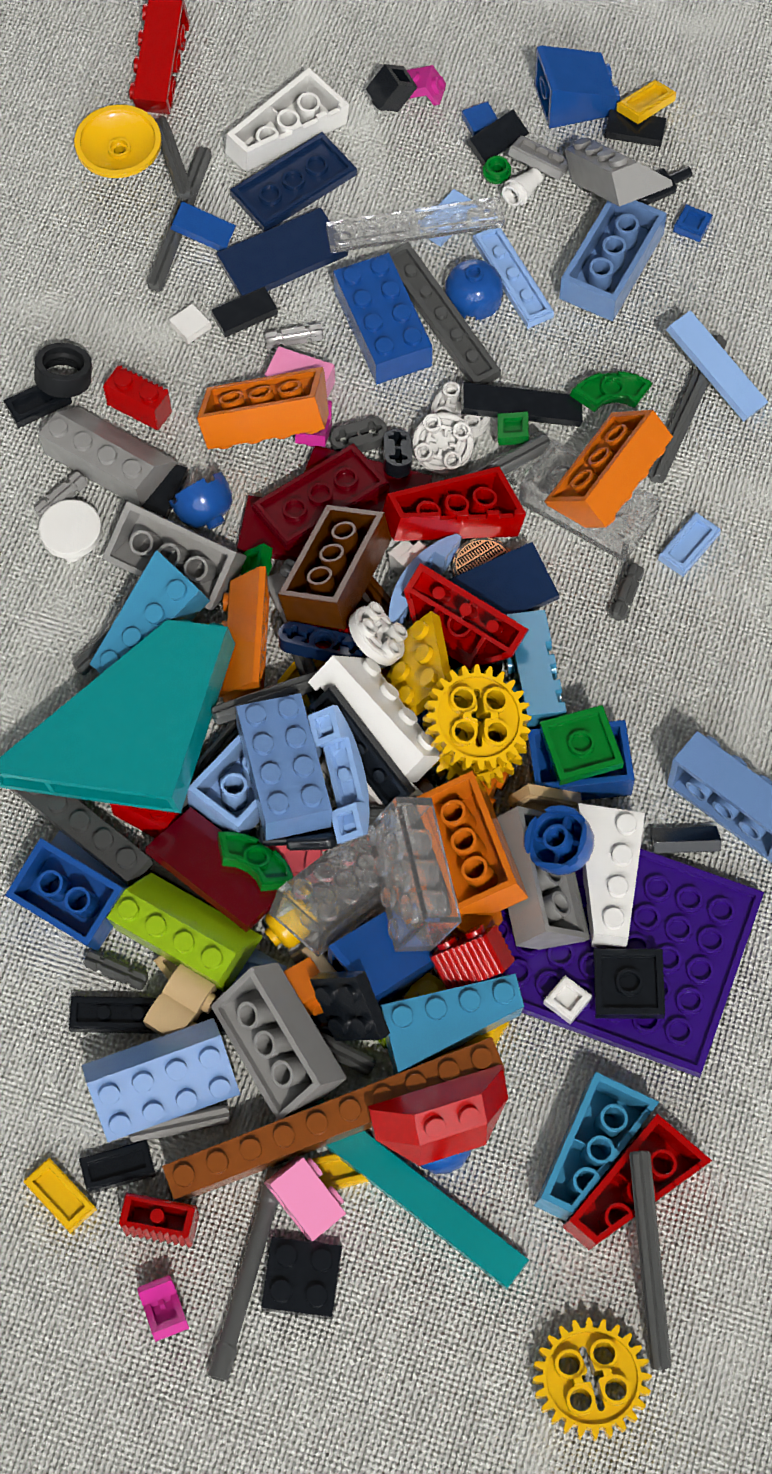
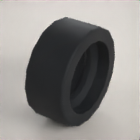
[34,343,92,398]

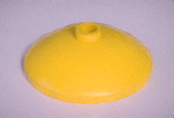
[74,105,162,178]

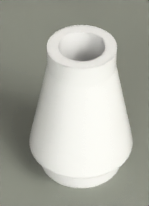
[502,168,543,207]

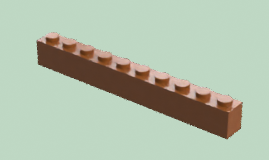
[162,1037,505,1203]

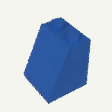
[534,45,620,129]
[328,907,435,1007]

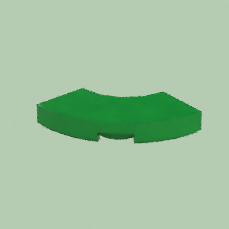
[570,371,653,412]
[217,832,295,891]

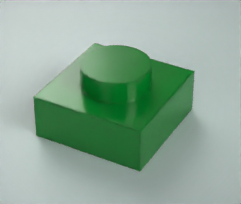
[497,412,529,446]
[240,543,273,576]

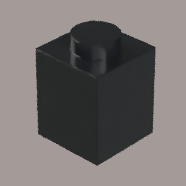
[366,64,417,112]

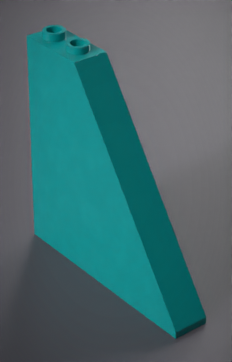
[0,619,235,813]

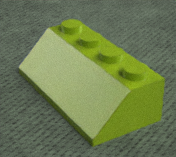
[106,873,262,993]

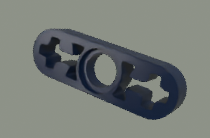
[278,622,369,662]

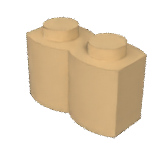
[143,964,218,1036]

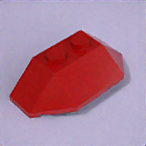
[404,563,529,669]
[367,1064,508,1166]

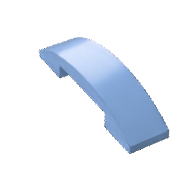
[388,533,462,625]
[308,705,370,844]

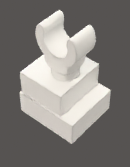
[385,537,427,576]

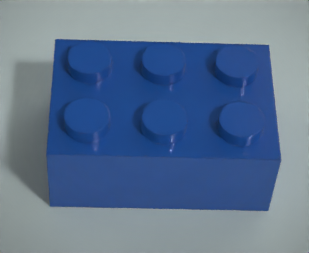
[526,720,635,800]
[5,838,125,951]

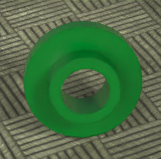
[483,156,511,184]

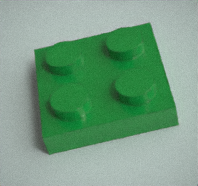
[539,705,624,785]

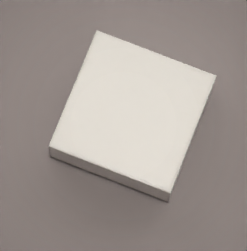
[169,304,211,344]
[543,975,592,1025]

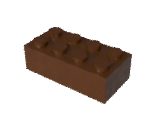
[278,505,392,630]

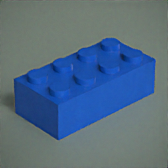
[333,253,432,385]

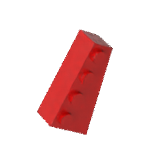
[129,0,190,114]
[383,466,526,541]
[562,1113,712,1250]

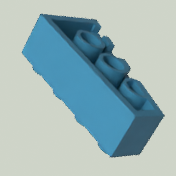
[90,550,211,674]
[506,610,567,742]
[380,974,524,1075]
[534,1072,659,1221]

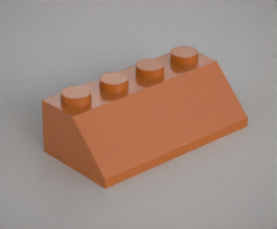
[197,367,329,449]
[544,410,673,528]
[218,566,270,703]
[412,770,528,914]

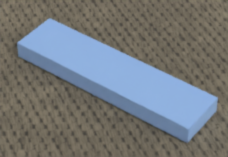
[472,224,554,329]
[666,310,768,422]

